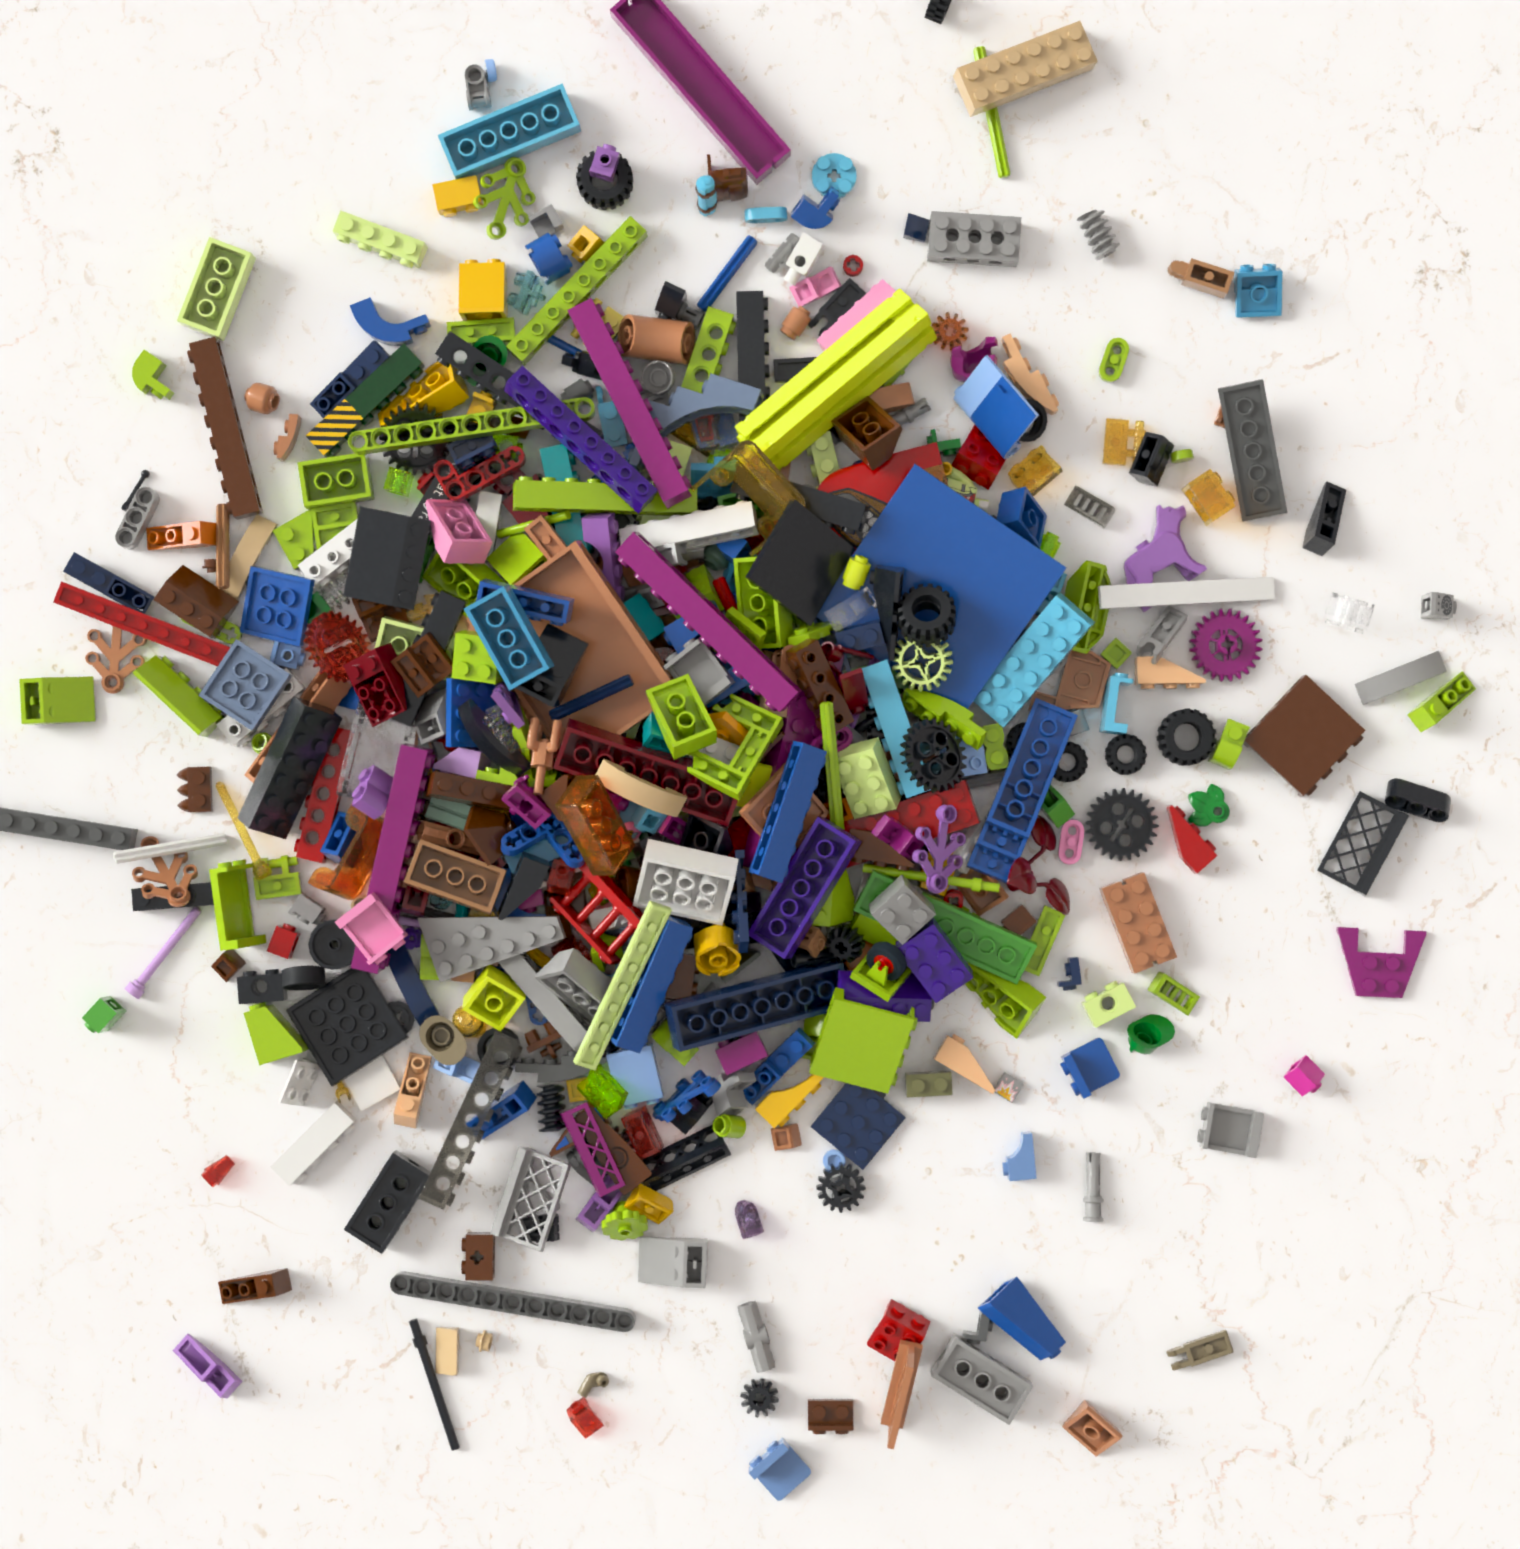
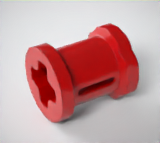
[943,889,964,908]

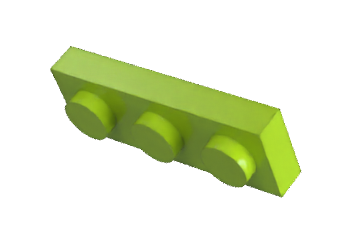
[446,317,516,344]
[1025,905,1065,976]

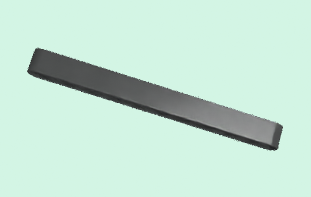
[390,1271,636,1332]

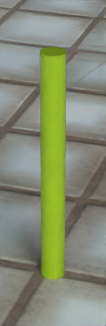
[496,510,571,539]

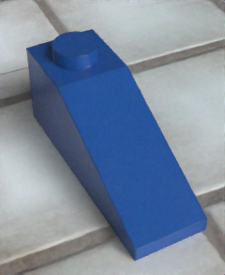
[466,1080,537,1141]

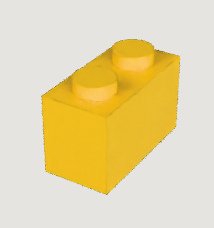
[432,175,483,217]

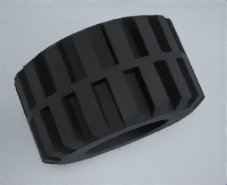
[576,150,634,210]
[898,583,956,647]
[1156,708,1217,766]

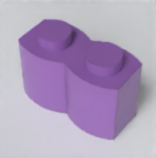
[352,765,393,820]

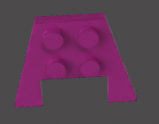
[1336,927,1426,998]

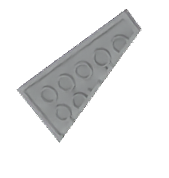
[417,916,567,982]

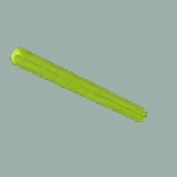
[973,46,1010,178]
[819,701,845,830]

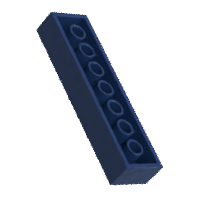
[664,960,845,1052]

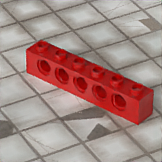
[294,727,357,863]

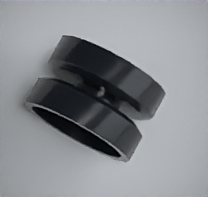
[308,919,356,970]

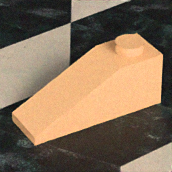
[933,1034,995,1094]

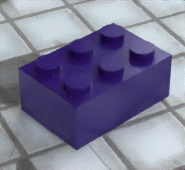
[895,917,973,1003]

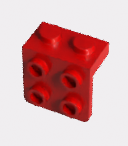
[951,425,1006,490]
[867,1299,931,1361]

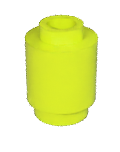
[842,554,871,590]

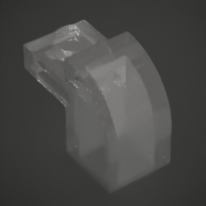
[824,586,877,633]

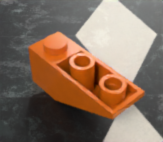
[146,521,216,550]

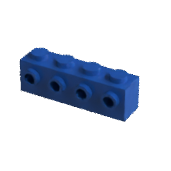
[476,579,575,626]

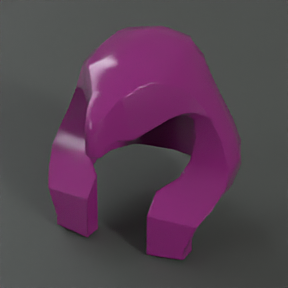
[950,337,998,383]

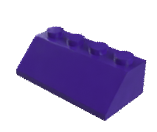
[837,970,932,1022]

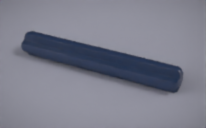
[549,674,634,721]

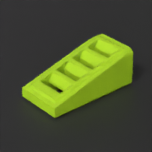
[1148,971,1200,1016]

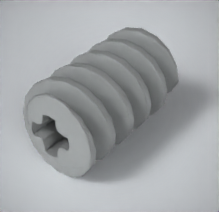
[1077,210,1120,260]

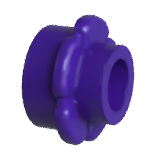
[404,927,422,950]

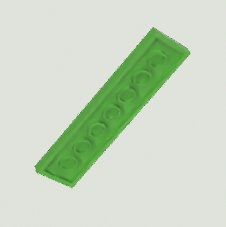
[853,869,1037,984]

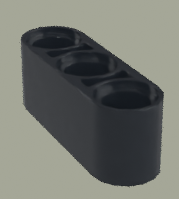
[1385,778,1451,822]

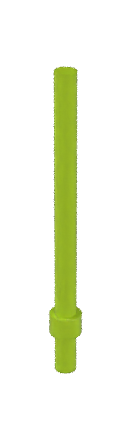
[863,863,1000,893]

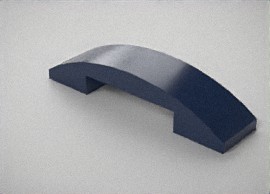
[388,944,440,1026]

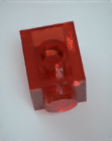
[547,858,576,897]

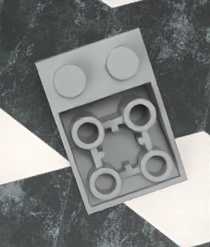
[638,1236,708,1288]

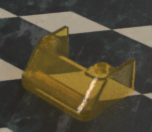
[690,440,806,556]

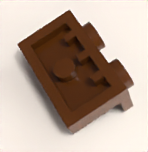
[808,1399,854,1434]

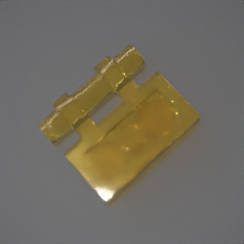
[1102,418,1146,466]

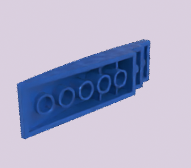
[966,698,1078,884]

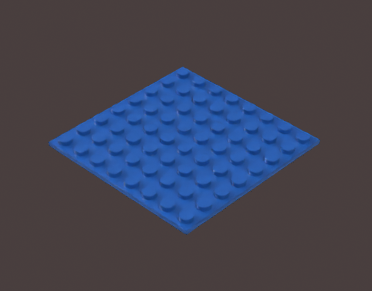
[816,464,1067,709]

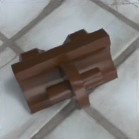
[524,1021,562,1059]

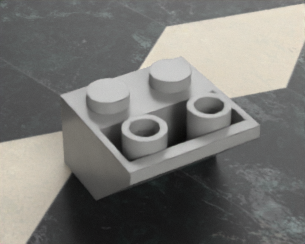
[414,688,446,745]

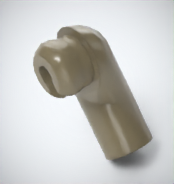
[577,1372,609,1398]

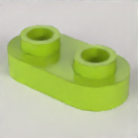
[1099,338,1129,383]

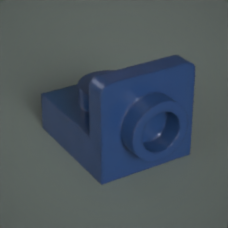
[1057,957,1082,991]

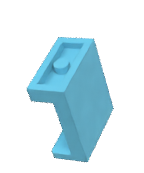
[1099,673,1134,735]

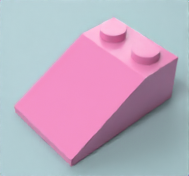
[425,499,493,564]

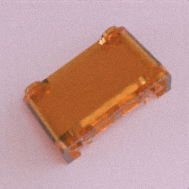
[308,804,384,900]

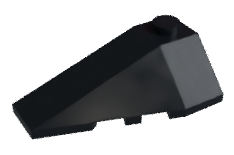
[870,565,904,661]

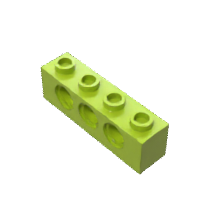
[681,306,737,394]

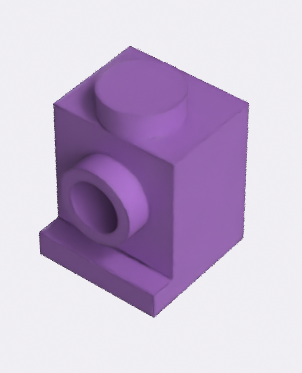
[589,144,620,182]

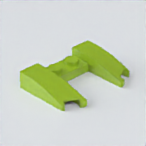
[687,694,784,801]

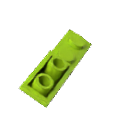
[902,688,987,750]

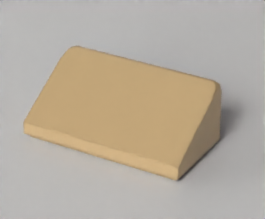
[435,1327,459,1375]

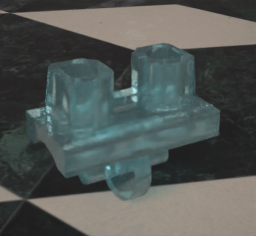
[507,270,546,316]

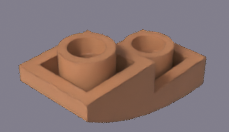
[274,414,302,461]

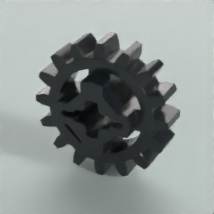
[816,1162,866,1213]

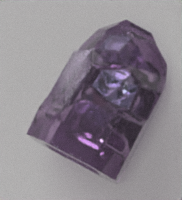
[735,1200,764,1239]

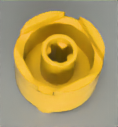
[694,923,741,977]

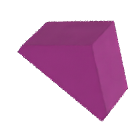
[656,815,686,845]

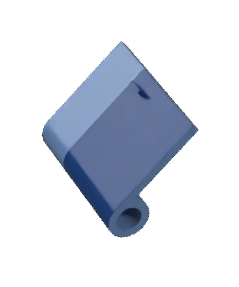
[953,355,1039,459]

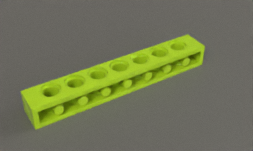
[506,216,648,366]

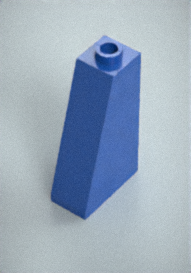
[978,1276,1066,1360]

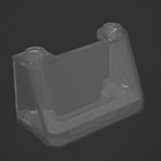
[337,706,416,798]

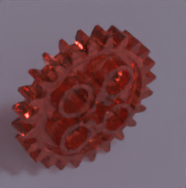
[303,611,371,683]

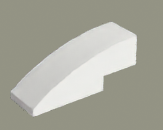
[476,490,504,563]

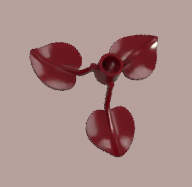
[1006,815,1070,915]

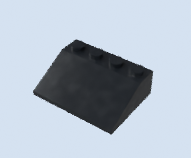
[343,506,431,610]

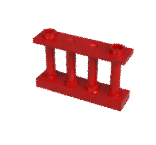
[549,860,643,965]

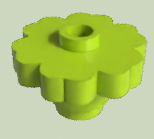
[601,1201,648,1241]

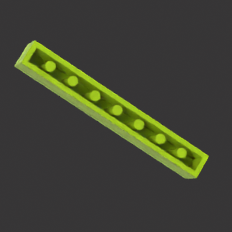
[513,476,697,516]

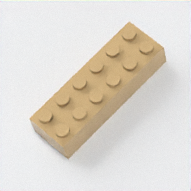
[953,21,1098,117]

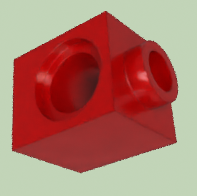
[267,923,301,959]

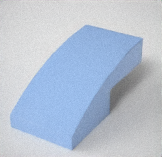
[433,1056,486,1086]

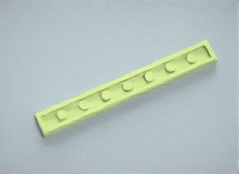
[573,901,672,1070]

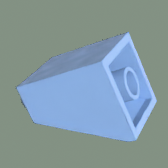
[606,1043,664,1110]

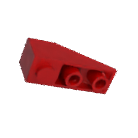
[1167,805,1218,874]

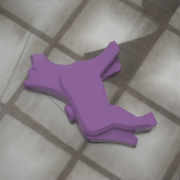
[1123,504,1207,613]

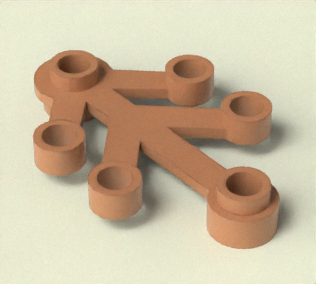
[85,626,147,694]
[132,836,198,907]

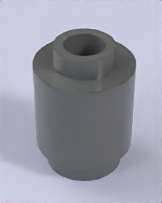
[560,378,595,400]

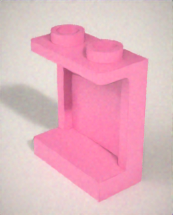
[335,892,408,965]

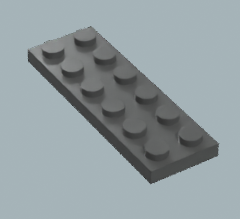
[1218,379,1288,521]

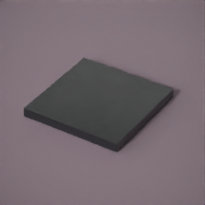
[746,499,855,626]
[286,968,409,1087]

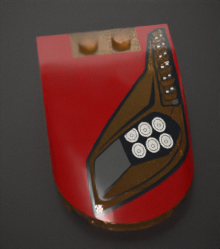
[817,442,948,557]

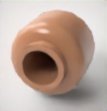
[244,383,280,414]

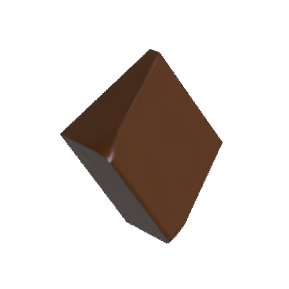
[211,949,246,983]

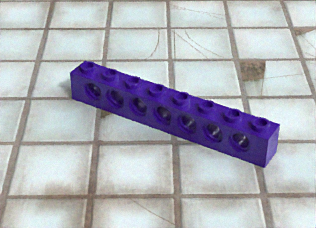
[504,365,658,514]

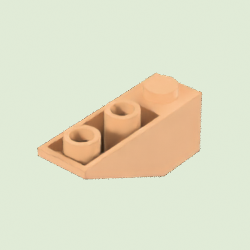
[1134,656,1206,689]
[393,1052,432,1128]

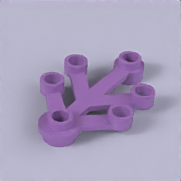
[912,804,966,894]

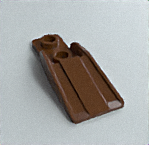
[575,1107,652,1195]

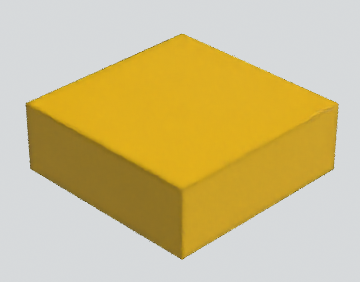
[566,1076,592,1103]

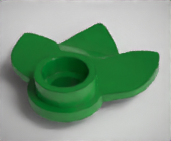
[1188,784,1230,827]

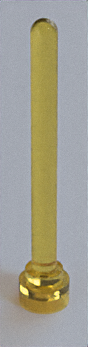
[216,781,273,880]

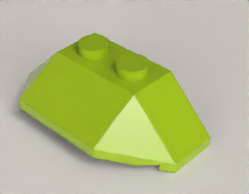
[1064,560,1111,654]

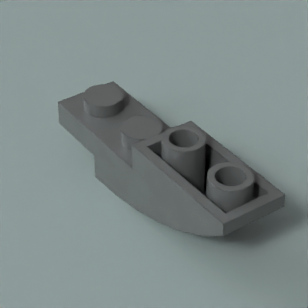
[515,1051,607,1082]

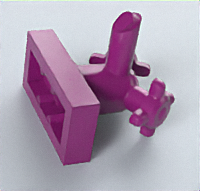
[501,775,552,829]

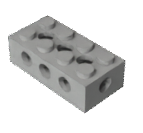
[927,211,1022,267]
[930,1333,1033,1425]

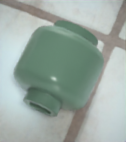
[703,544,729,571]

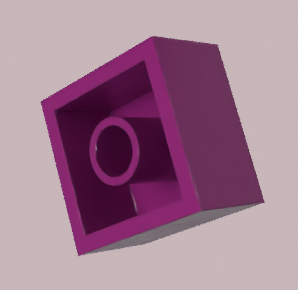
[715,1031,768,1075]

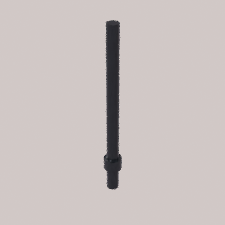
[409,1318,460,1451]

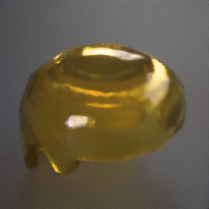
[452,1005,489,1039]

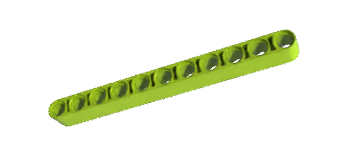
[348,397,596,455]

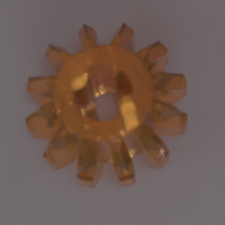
[931,312,969,351]

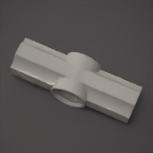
[737,1301,775,1373]

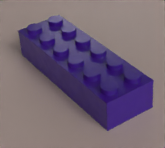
[749,817,862,959]

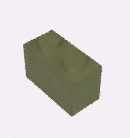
[905,1070,953,1098]

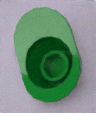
[465,335,508,387]
[1127,1014,1175,1055]

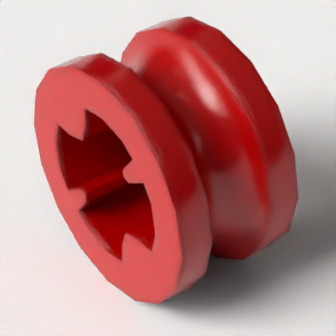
[843,255,863,277]

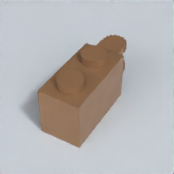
[1167,258,1234,299]

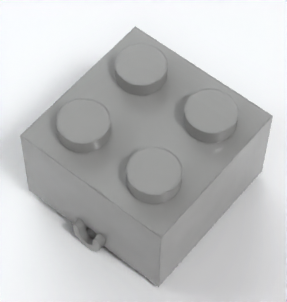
[869,874,936,945]

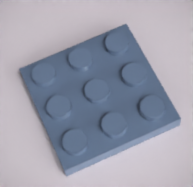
[198,639,292,732]

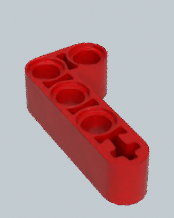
[433,446,526,502]

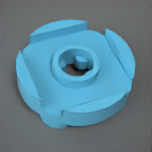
[812,153,857,199]

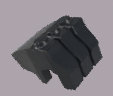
[522,1213,560,1243]

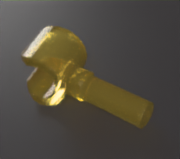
[335,1081,351,1103]

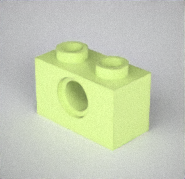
[1081,980,1136,1028]

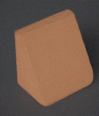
[771,1123,802,1151]

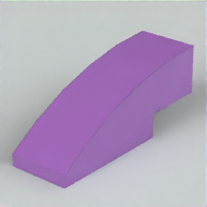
[575,1175,622,1232]
[172,1333,243,1399]

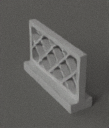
[490,1147,571,1252]

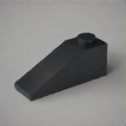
[1302,481,1346,556]
[497,851,551,920]

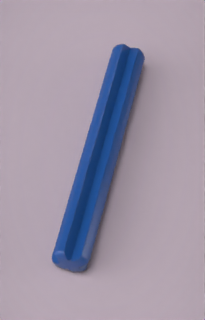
[697,235,757,312]

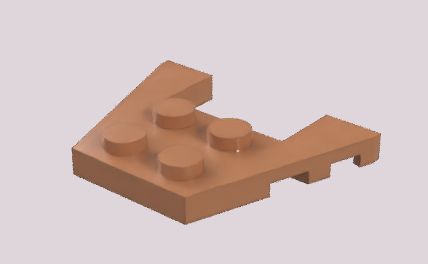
[1028,650,1111,711]

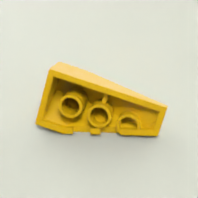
[378,361,470,427]

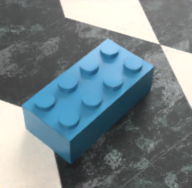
[464,584,555,691]

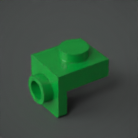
[926,429,961,457]

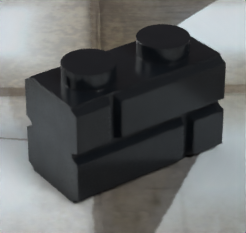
[1129,432,1175,487]

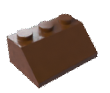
[831,396,902,471]
[153,565,240,639]

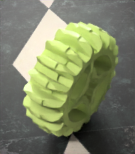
[892,636,953,691]

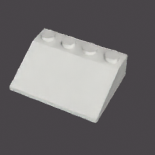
[633,839,739,926]

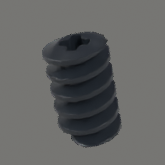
[536,1084,566,1132]

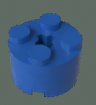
[525,233,573,285]

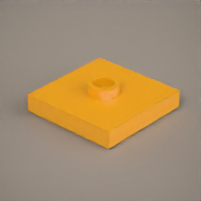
[709,711,748,746]

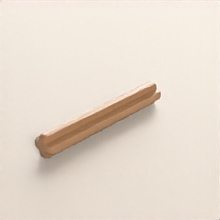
[216,503,230,589]

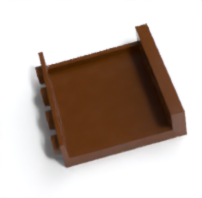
[1243,675,1366,797]

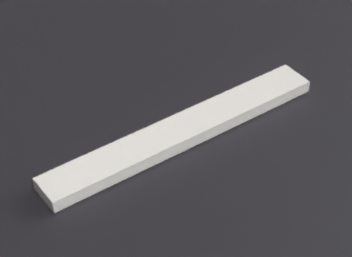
[1098,577,1275,609]

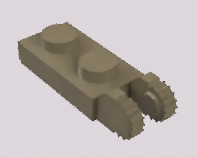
[1166,1329,1234,1371]

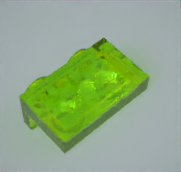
[577,1063,629,1119]

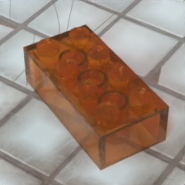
[555,775,635,876]

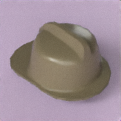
[419,1015,467,1065]

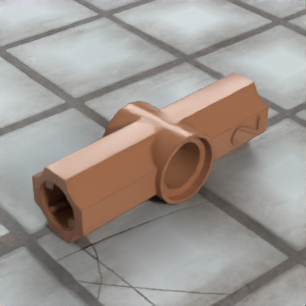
[416,821,480,856]

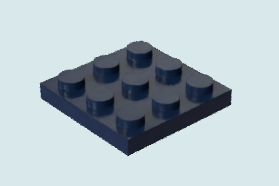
[810,1083,906,1170]

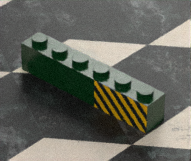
[306,344,425,458]

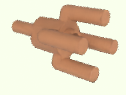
[527,718,566,795]

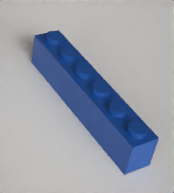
[749,741,827,883]
[610,916,693,1053]

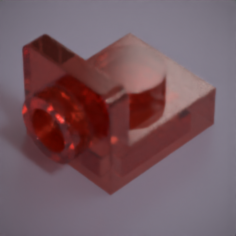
[566,1397,604,1439]

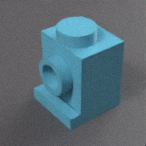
[631,805,667,834]

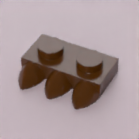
[176,766,213,812]

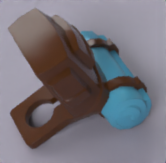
[695,154,748,217]

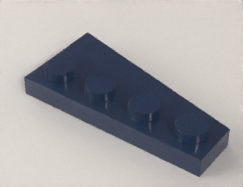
[730,850,749,953]

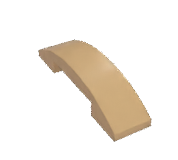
[221,514,278,601]
[594,758,687,817]

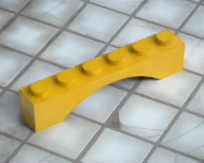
[755,1074,829,1129]

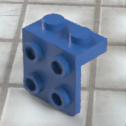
[1060,1038,1120,1099]

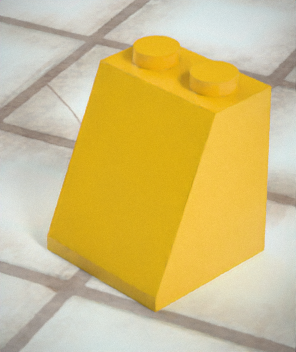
[458,259,508,321]

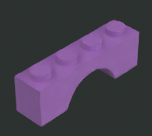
[581,513,625,601]

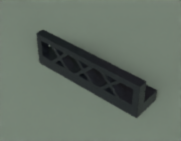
[642,1124,731,1191]

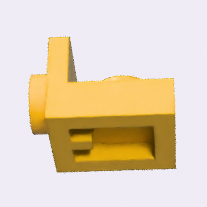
[466,390,497,424]

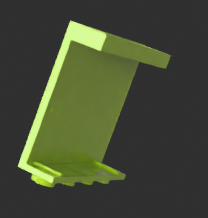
[809,987,918,1094]

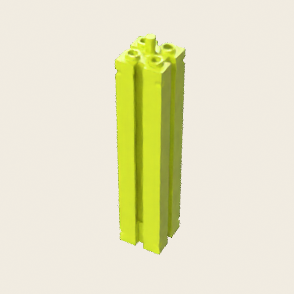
[734,288,937,476]

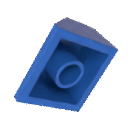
[996,487,1047,549]

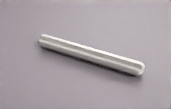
[113,833,227,864]

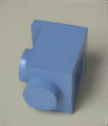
[270,641,306,670]

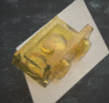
[1008,445,1063,496]

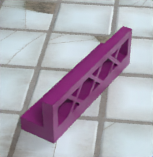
[560,1102,625,1197]

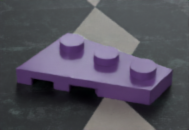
[491,681,525,729]

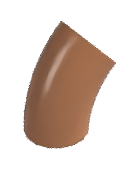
[617,314,696,365]

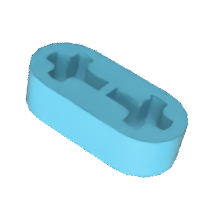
[744,207,788,223]

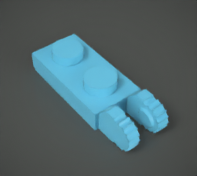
[595,386,628,448]

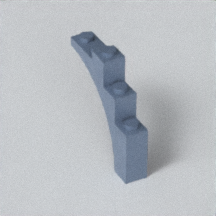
[628,373,764,473]

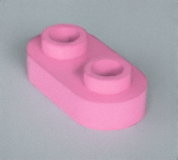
[1058,820,1084,865]

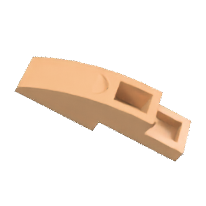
[1001,333,1059,415]

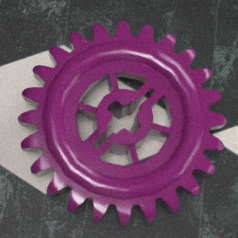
[1189,608,1263,682]

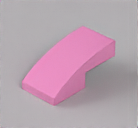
[789,266,842,307]

